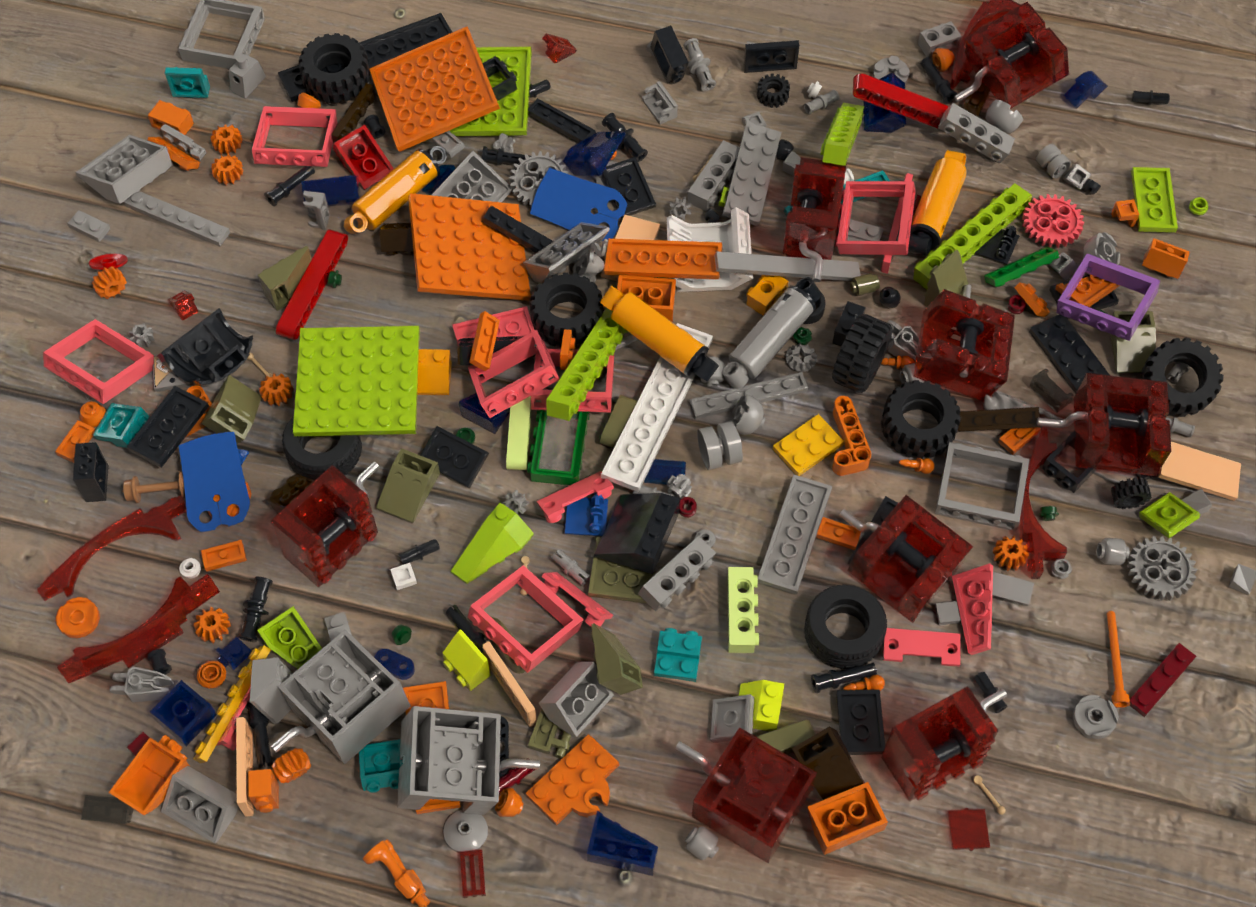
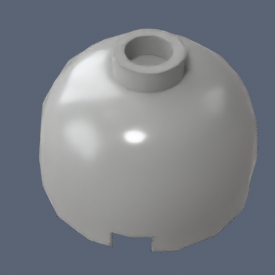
[986,100,1023,134]
[1083,232,1120,265]
[729,394,765,435]

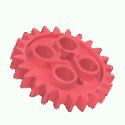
[1022,194,1084,248]

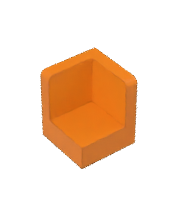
[1111,199,1139,227]

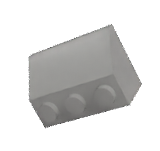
[250,657,293,724]
[539,662,614,737]
[161,766,239,843]

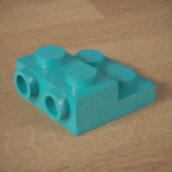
[165,67,210,98]
[93,403,149,448]
[654,628,702,682]
[359,739,403,793]

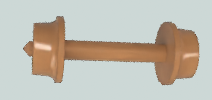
[122,471,185,503]

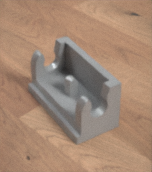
[642,81,678,125]
[303,191,330,231]
[992,572,1034,606]

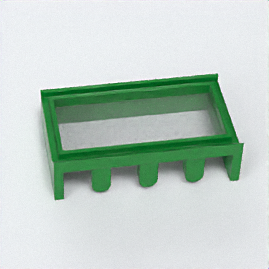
[527,410,590,486]

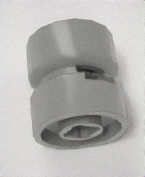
[1036,144,1071,179]

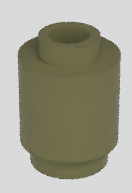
[850,273,880,296]

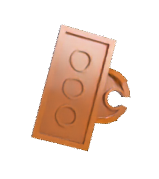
[525,734,620,826]

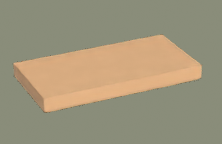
[601,215,660,282]
[1158,440,1241,501]
[482,641,537,728]
[236,717,254,817]

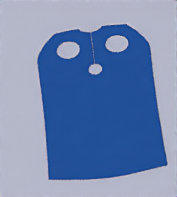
[530,168,627,241]
[179,432,250,532]

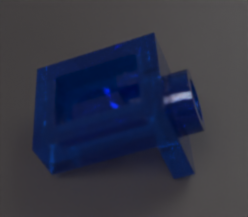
[216,637,252,670]

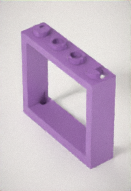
[1056,254,1160,341]

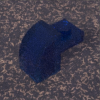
[1064,71,1108,108]

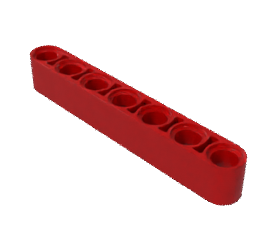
[853,74,949,129]
[276,229,348,340]

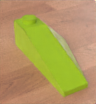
[451,502,534,584]
[257,606,322,669]

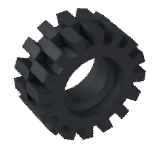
[757,73,790,108]
[1111,478,1152,509]

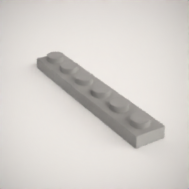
[124,191,230,247]

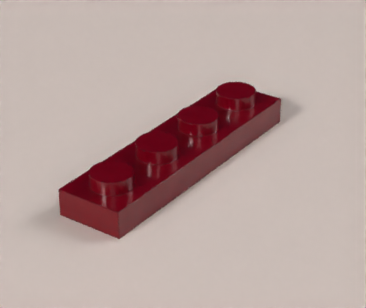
[1129,643,1197,717]

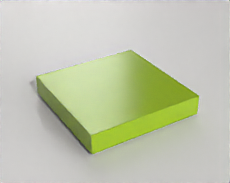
[1139,492,1200,538]

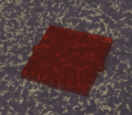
[948,808,990,851]

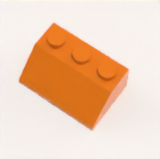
[617,275,676,322]
[807,782,888,855]

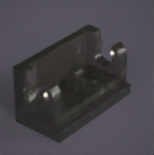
[1029,369,1074,413]
[81,795,133,824]

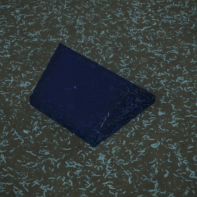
[458,393,510,434]

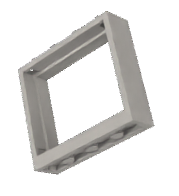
[178,0,265,69]
[935,442,1029,531]

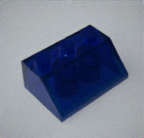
[864,72,906,133]

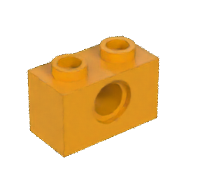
[746,275,789,316]

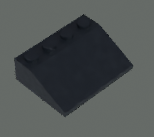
[594,493,680,574]

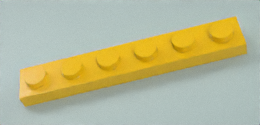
[193,645,271,763]

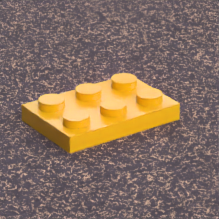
[772,414,844,476]

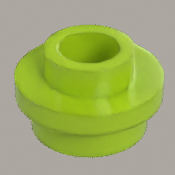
[1189,197,1208,215]

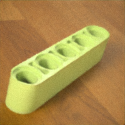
[506,396,531,470]

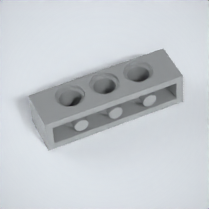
[938,103,1015,163]
[687,140,739,211]
[638,536,716,611]

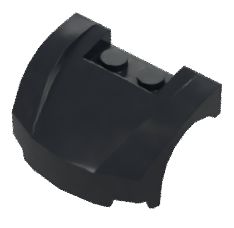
[157,308,253,387]

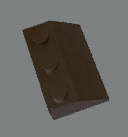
[380,223,414,255]

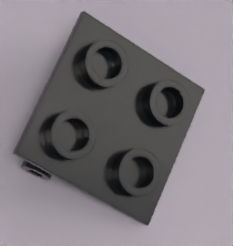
[975,224,1020,265]

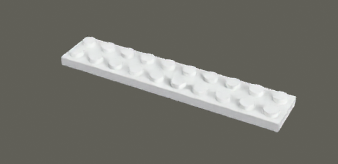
[601,323,713,492]

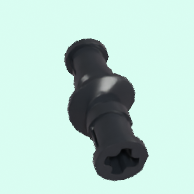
[602,113,648,162]
[238,576,273,642]

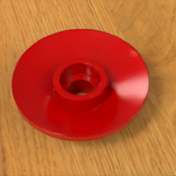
[89,254,128,270]

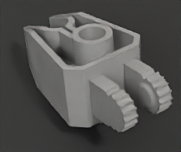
[887,320,931,364]
[110,666,174,702]

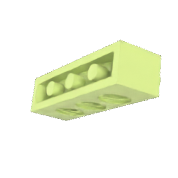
[727,567,759,653]

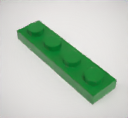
[984,247,1059,287]

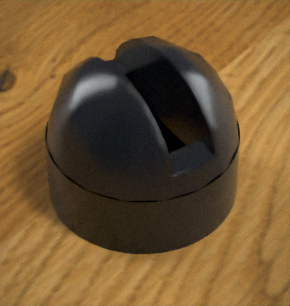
[1084,179,1101,195]
[704,208,721,223]

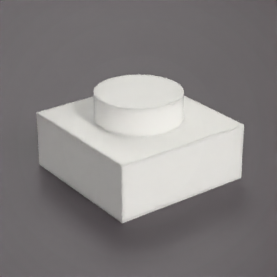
[390,563,417,590]

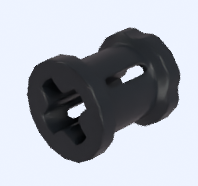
[364,115,386,139]
[146,649,172,675]

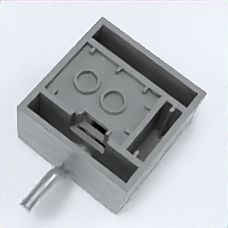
[271,630,411,764]
[397,706,540,815]

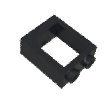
[650,25,689,84]
[483,56,517,101]
[1042,429,1108,493]
[73,442,109,502]

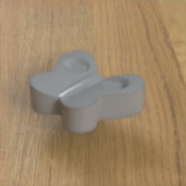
[493,133,515,153]

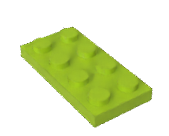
[1131,167,1178,233]

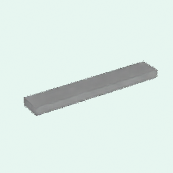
[690,372,808,419]

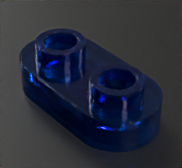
[374,649,415,680]

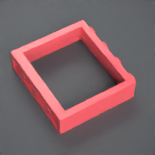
[252,106,338,167]
[835,181,916,255]
[43,319,154,404]
[468,330,560,418]
[531,349,614,413]
[467,565,584,673]

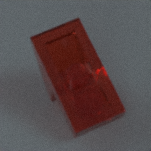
[542,33,577,63]
[167,290,198,320]

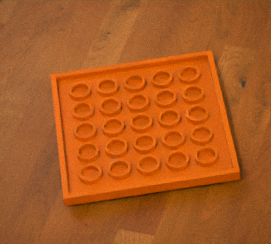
[369,26,500,152]
[408,193,531,301]

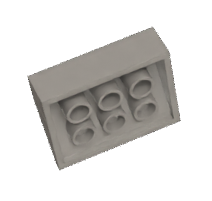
[75,135,173,204]
[432,151,513,202]
[523,222,610,284]

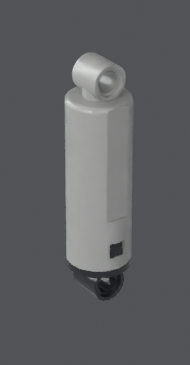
[722,277,821,389]

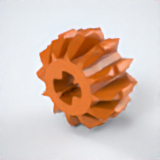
[211,124,243,155]
[211,153,243,186]
[92,266,127,299]
[259,373,294,406]
[993,536,1029,571]
[194,607,231,644]
[272,748,311,783]

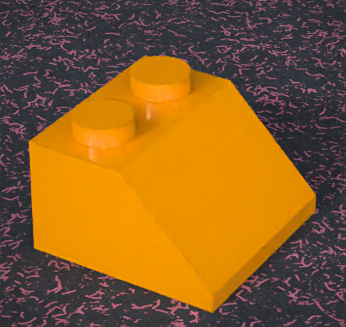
[417,349,452,395]

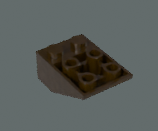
[267,473,326,522]
[792,726,865,800]

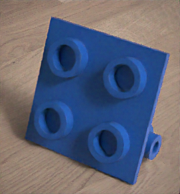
[565,493,608,536]

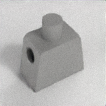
[229,54,266,99]

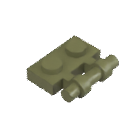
[528,708,571,759]

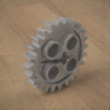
[509,151,569,208]
[1127,536,1197,601]

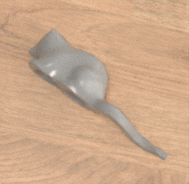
[573,239,608,283]
[984,389,1064,420]

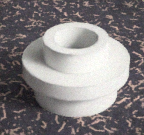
[807,81,822,98]
[179,558,201,579]

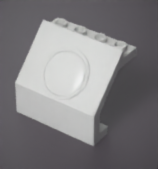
[667,207,753,292]

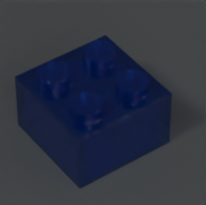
[150,680,217,747]

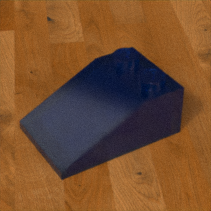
[563,131,626,176]

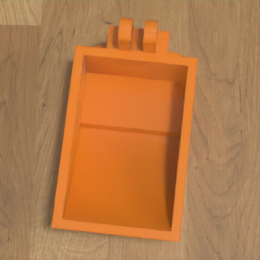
[108,735,190,815]

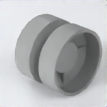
[697,421,743,470]

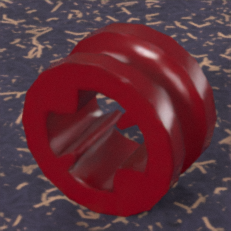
[1007,295,1026,314]
[679,497,697,518]

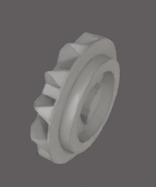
[786,343,817,372]

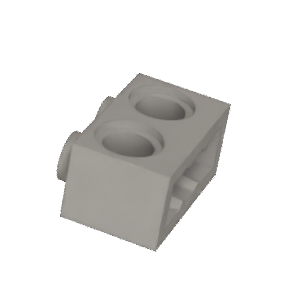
[918,21,961,58]

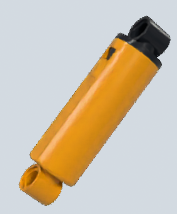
[344,146,447,234]
[908,150,966,256]
[600,286,719,382]

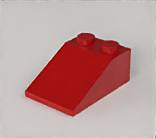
[332,125,394,190]

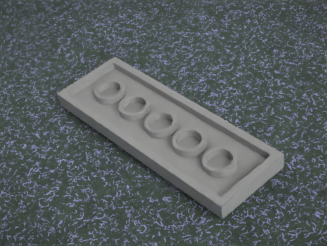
[722,121,782,226]
[758,475,832,595]

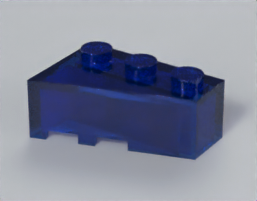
[301,174,361,205]
[587,811,658,876]

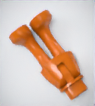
[363,839,431,907]

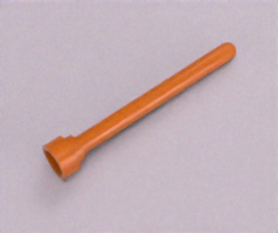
[1107,611,1130,708]

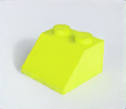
[443,629,491,691]
[739,680,784,732]

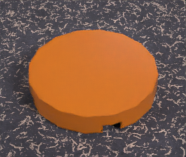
[56,597,100,638]

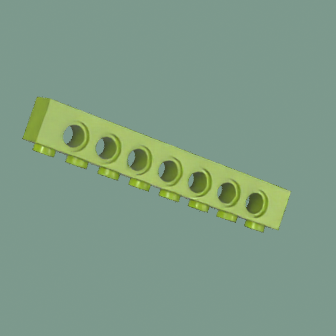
[820,102,864,166]
[913,183,1032,290]
[546,309,628,421]

